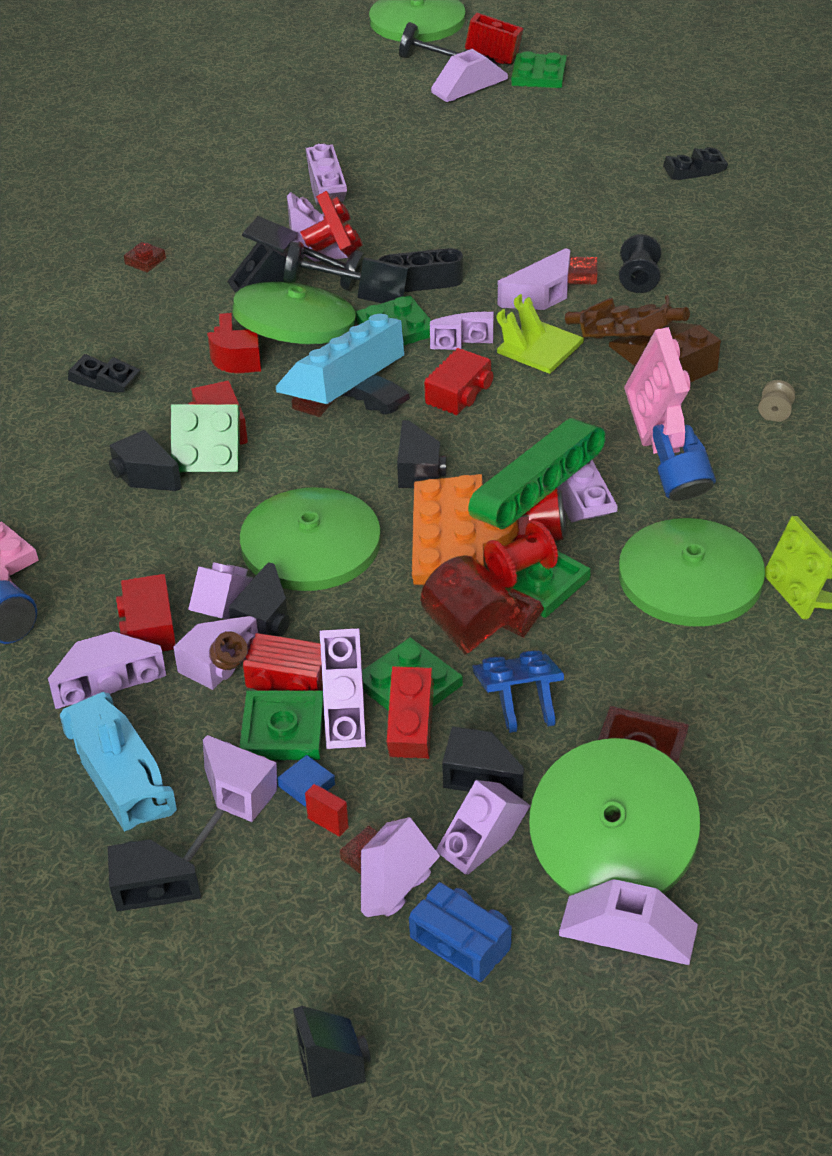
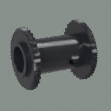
[619,234,662,293]

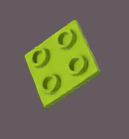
[496,294,584,374]
[765,516,832,620]

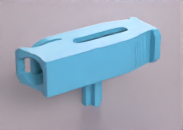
[60,692,177,832]

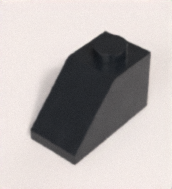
[227,242,288,293]
[397,420,447,489]
[109,430,182,491]
[228,562,290,636]
[442,726,524,800]
[108,839,202,912]
[293,1006,371,1098]

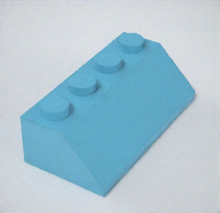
[276,314,404,404]

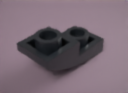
[663,147,728,180]
[68,354,140,393]
[341,375,410,414]

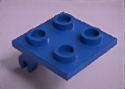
[472,651,564,733]

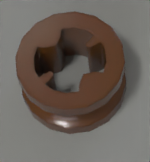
[209,631,248,670]

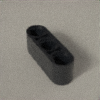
[378,248,463,292]

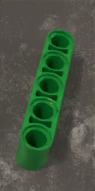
[468,418,605,529]

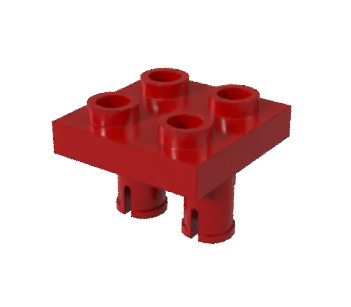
[300,191,363,257]

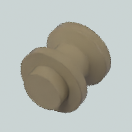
[758,380,796,422]

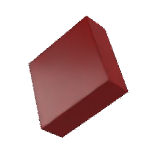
[305,784,349,837]

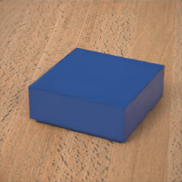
[278,755,335,807]

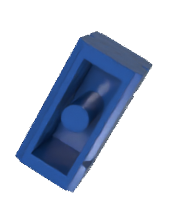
[409,882,512,982]

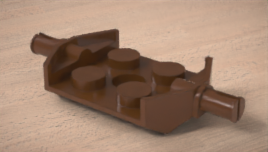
[565,295,690,339]

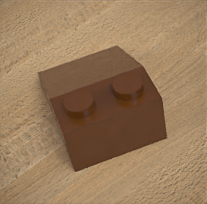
[609,322,721,383]

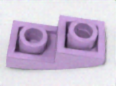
[430,312,494,350]

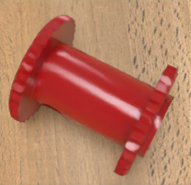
[484,521,558,588]

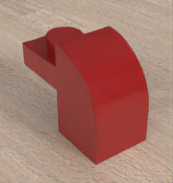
[207,313,261,373]

